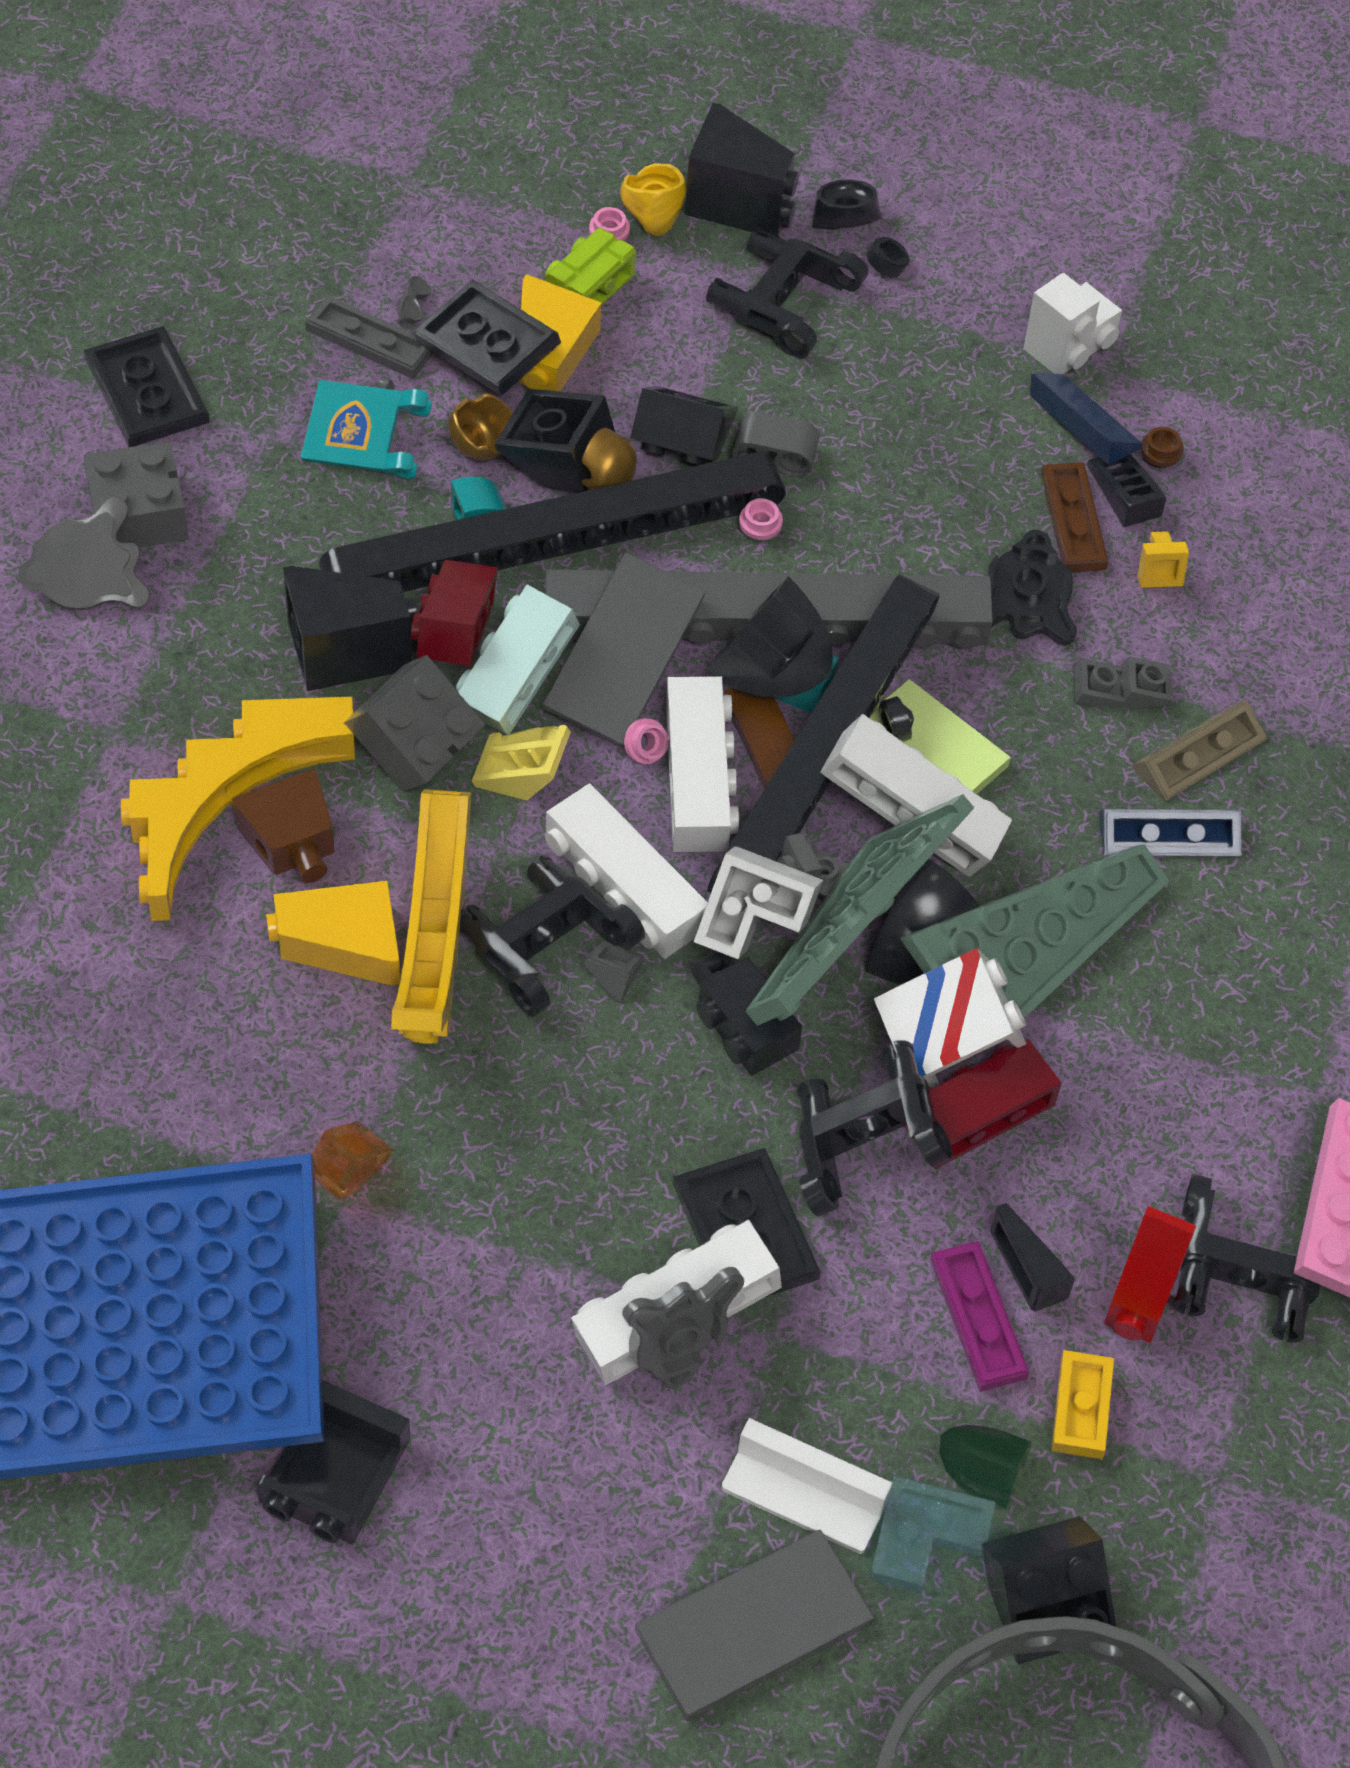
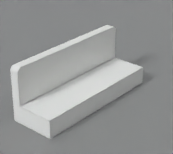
[722,1418,892,1554]

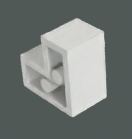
[1023,272,1122,374]
[694,846,823,959]

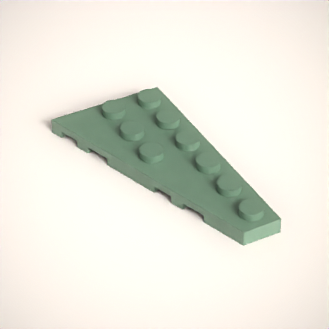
[745,794,974,1026]
[900,844,1169,1052]

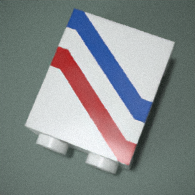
[874,948,1026,1088]

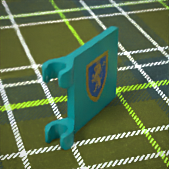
[300,380,432,480]

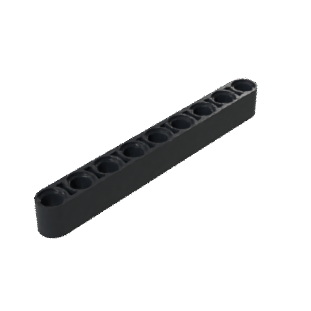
[707,574,940,893]

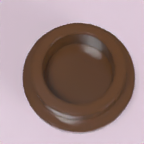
[1141,427,1184,467]

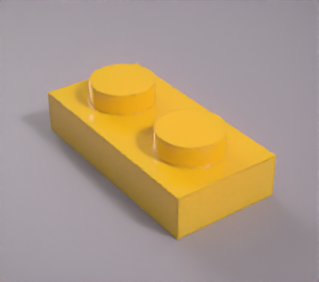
[1051,1350,1114,1459]

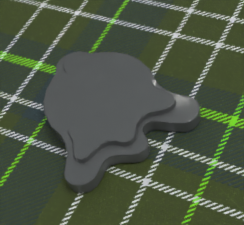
[18,497,150,609]
[622,1267,744,1389]

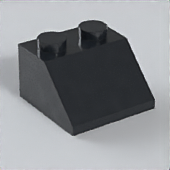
[630,386,738,465]
[494,388,615,491]

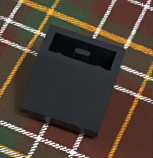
[981,1516,1116,1665]

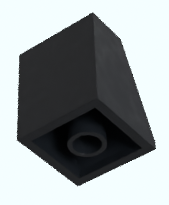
[685,102,799,237]
[283,566,418,691]

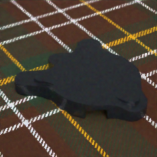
[986,530,1077,646]

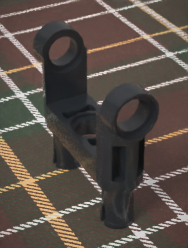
[706,227,868,359]
[460,855,645,1017]
[797,1040,953,1217]
[1173,1174,1321,1343]

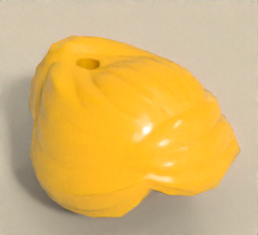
[620,163,687,236]

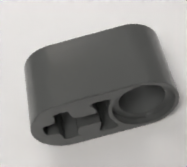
[732,411,820,478]

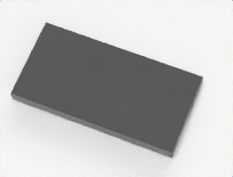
[543,552,706,749]
[635,1529,874,1722]

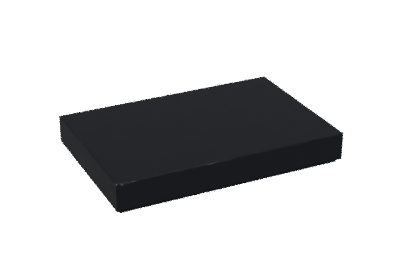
[413,279,561,396]
[84,326,210,447]
[673,1148,821,1297]

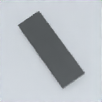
[305,295,434,379]

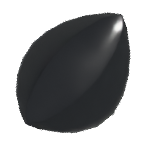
[812,179,882,229]

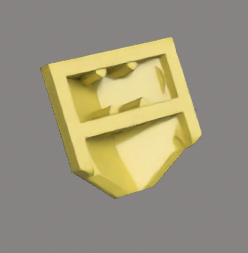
[472,725,571,800]

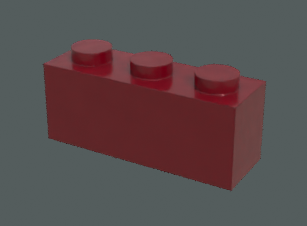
[411,559,497,666]
[904,1039,1062,1169]

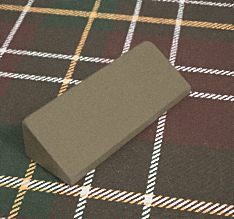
[1131,700,1268,801]

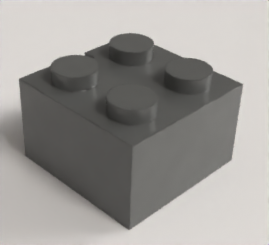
[83,441,189,548]
[344,655,485,792]

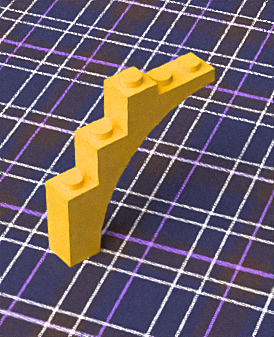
[121,697,355,921]
[391,789,471,1044]

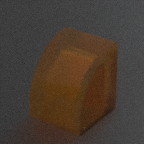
[312,1121,393,1199]

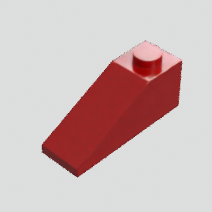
[1104,1206,1197,1343]

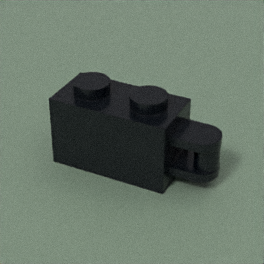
[690,950,802,1076]

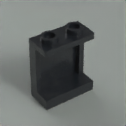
[257,1380,411,1545]

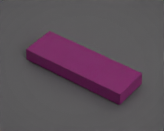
[930,1241,1029,1392]

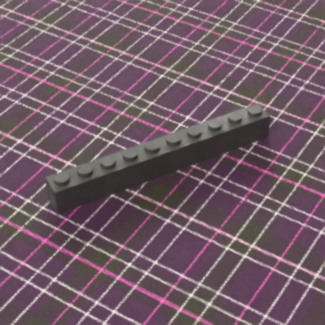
[546,569,993,648]

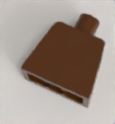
[232,768,335,883]

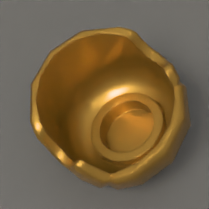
[448,393,513,461]
[582,428,637,490]

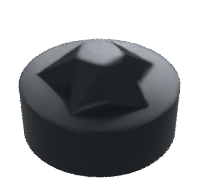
[867,237,909,277]
[879,696,914,742]

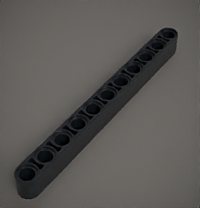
[319,452,786,592]

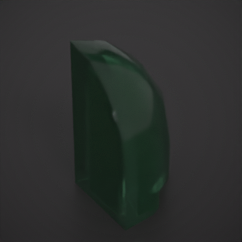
[939,1425,1033,1509]

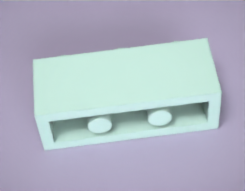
[456,585,580,735]

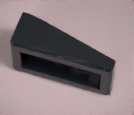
[1087,454,1166,527]
[990,1203,1075,1312]

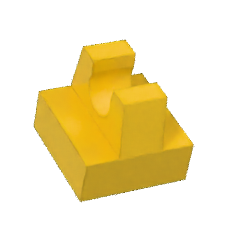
[1137,532,1189,588]

